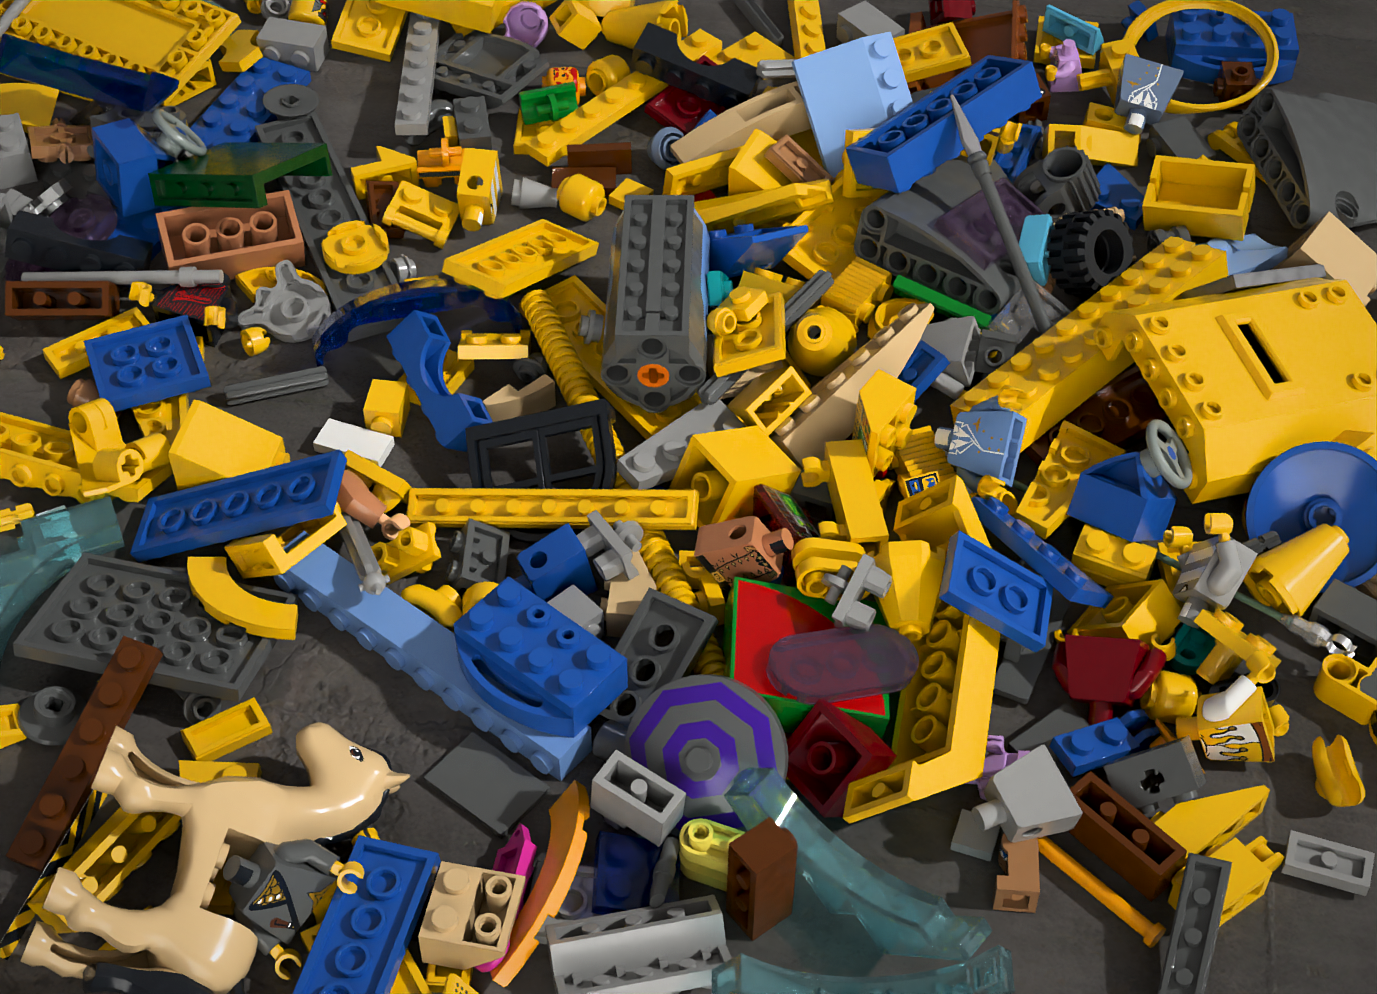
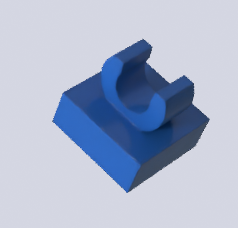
[1121,0,1158,42]

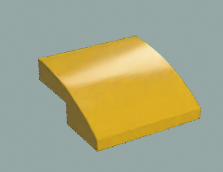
[0,83,60,133]

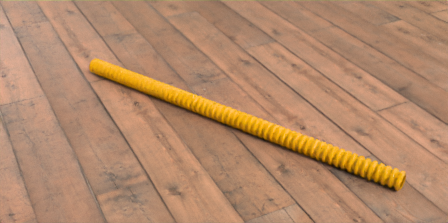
[520,289,801,828]

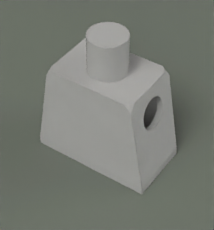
[972,744,1083,843]

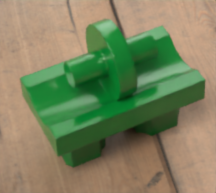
[518,82,578,125]

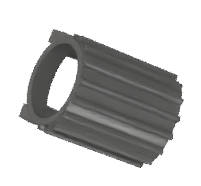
[1013,145,1101,223]

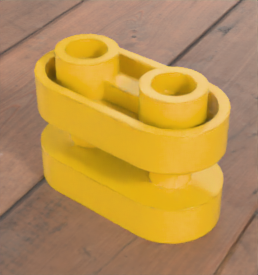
[791,537,870,601]

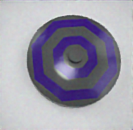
[624,674,789,836]

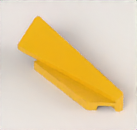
[694,179,834,234]

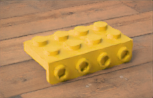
[782,169,884,280]

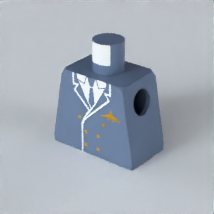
[1114,54,1184,134]

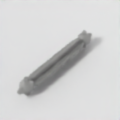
[339,510,390,595]

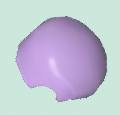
[503,1,549,48]

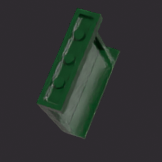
[148,142,332,208]

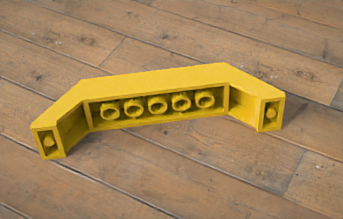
[843,475,1001,824]

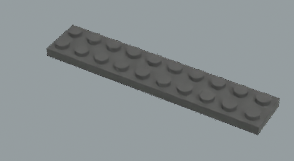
[255,111,412,342]

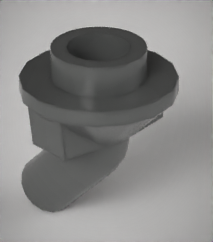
[513,351,548,384]
[173,689,222,725]

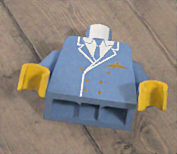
[934,385,1027,500]

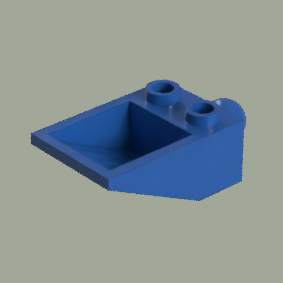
[708,223,808,278]

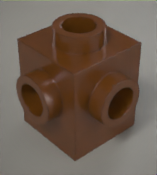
[1213,61,1260,110]

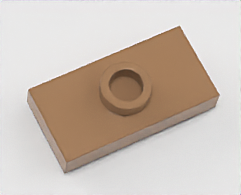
[764,134,834,183]

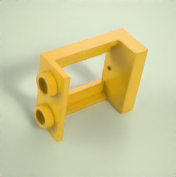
[224,501,347,579]

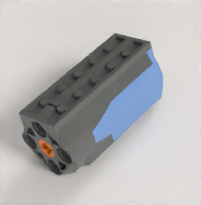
[601,195,710,413]

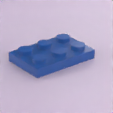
[939,530,1054,653]

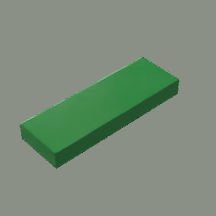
[893,274,992,333]

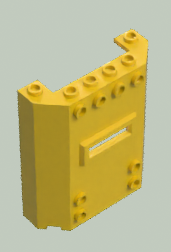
[1093,277,1377,504]

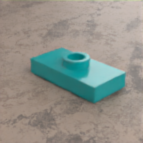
[707,271,733,309]

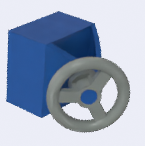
[92,109,207,217]
[1067,419,1193,542]

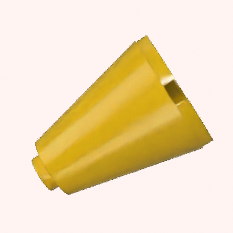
[601,0,688,49]
[788,307,857,377]
[1243,524,1349,625]

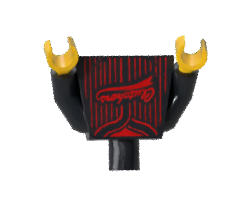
[129,272,238,347]

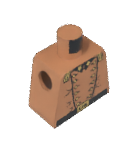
[694,516,794,594]

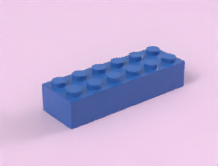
[845,55,1042,193]

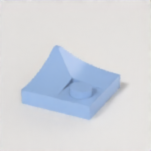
[1196,233,1288,276]

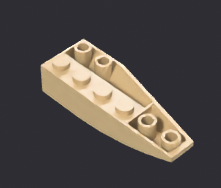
[670,81,812,164]
[768,303,935,471]

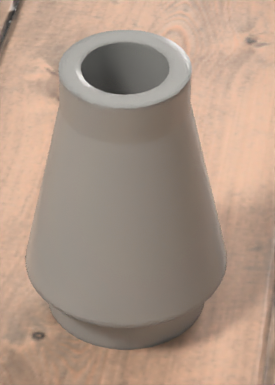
[511,177,558,209]

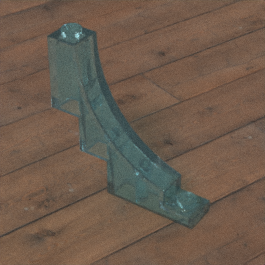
[724,767,993,961]

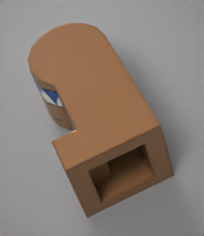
[993,833,1040,913]

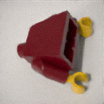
[1052,628,1176,725]

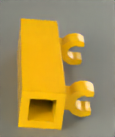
[801,439,889,557]

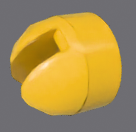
[240,327,270,356]

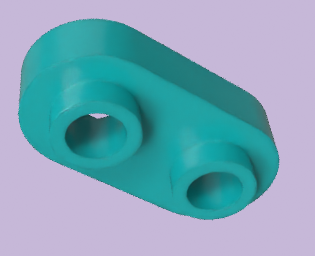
[1168,612,1217,675]

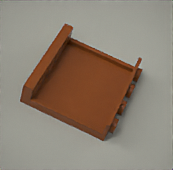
[907,0,1028,94]

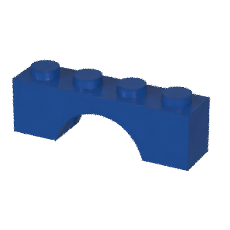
[386,310,493,452]

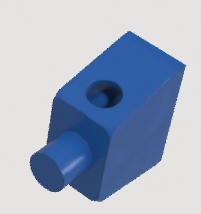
[513,523,598,602]

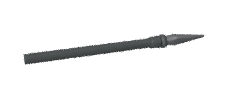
[950,95,1052,335]

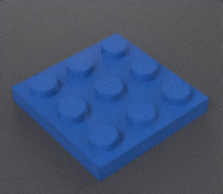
[84,314,211,412]

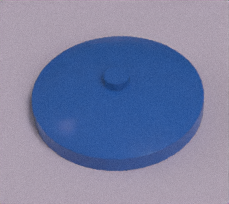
[1245,441,1377,593]

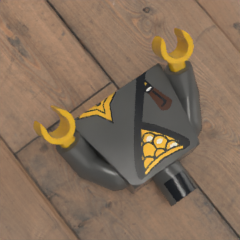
[223,839,364,980]

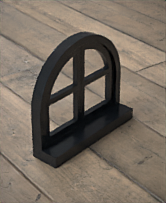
[465,398,617,544]

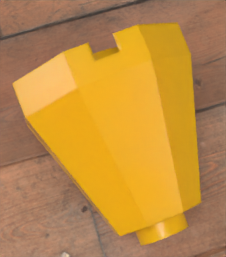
[866,540,946,642]

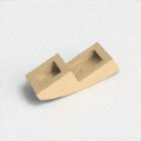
[482,374,556,422]

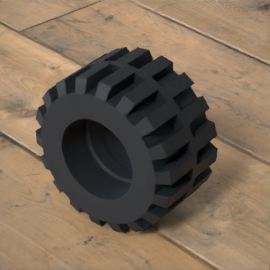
[1047,209,1135,296]

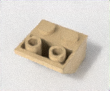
[418,861,526,970]

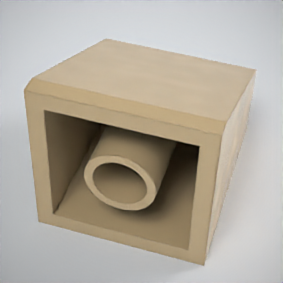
[1271,211,1377,306]

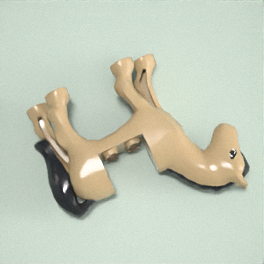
[20,722,410,994]

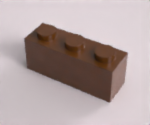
[5,281,120,320]
[1068,771,1187,902]
[726,817,798,941]

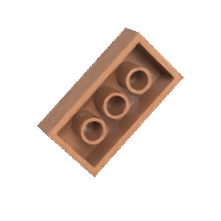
[155,190,305,285]

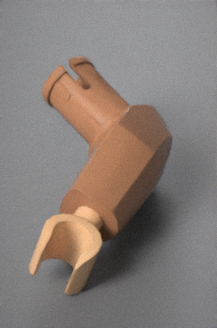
[337,470,410,540]

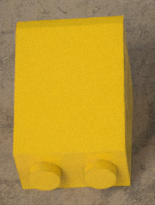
[728,129,797,223]
[168,400,290,491]
[668,425,801,527]

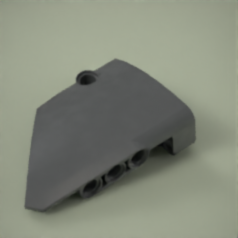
[1237,87,1377,230]
[854,155,1030,315]

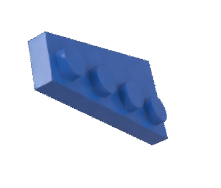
[971,496,1114,608]

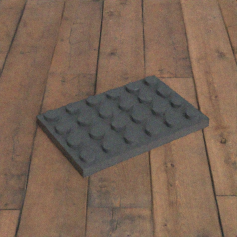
[13,552,299,702]

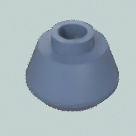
[647,127,684,170]

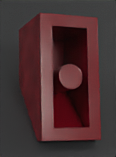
[928,0,976,25]

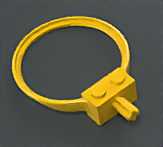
[1076,0,1279,114]

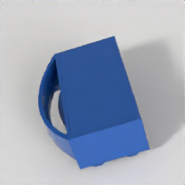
[1165,8,1299,85]
[454,576,628,738]

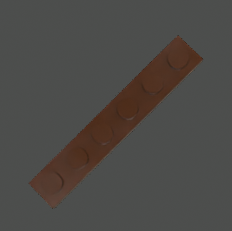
[6,635,163,873]

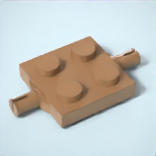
[27,118,93,164]

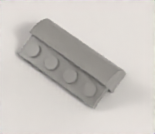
[545,895,737,994]

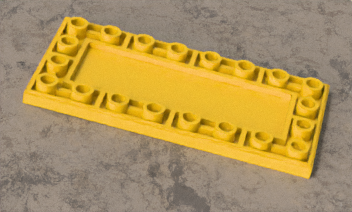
[0,0,241,106]

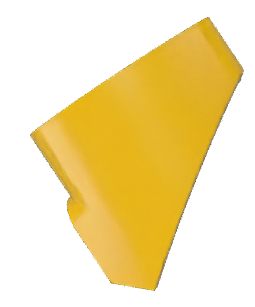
[68,398,171,497]

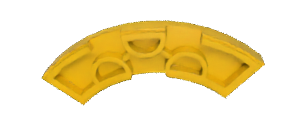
[187,557,298,640]

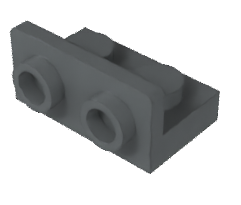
[444,518,510,593]

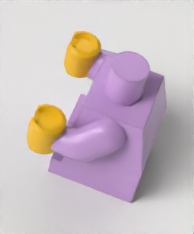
[1039,39,1082,92]

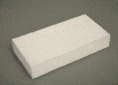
[313,418,395,467]

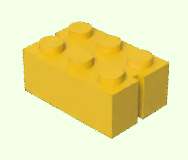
[1142,155,1255,241]

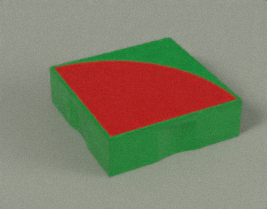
[723,576,890,739]

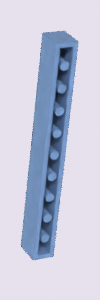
[274,531,592,782]

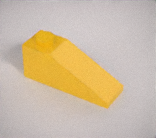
[1150,785,1270,868]

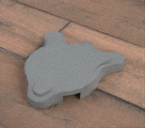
[238,260,336,343]

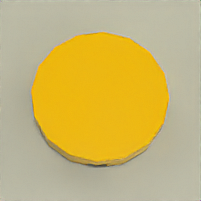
[321,220,390,275]

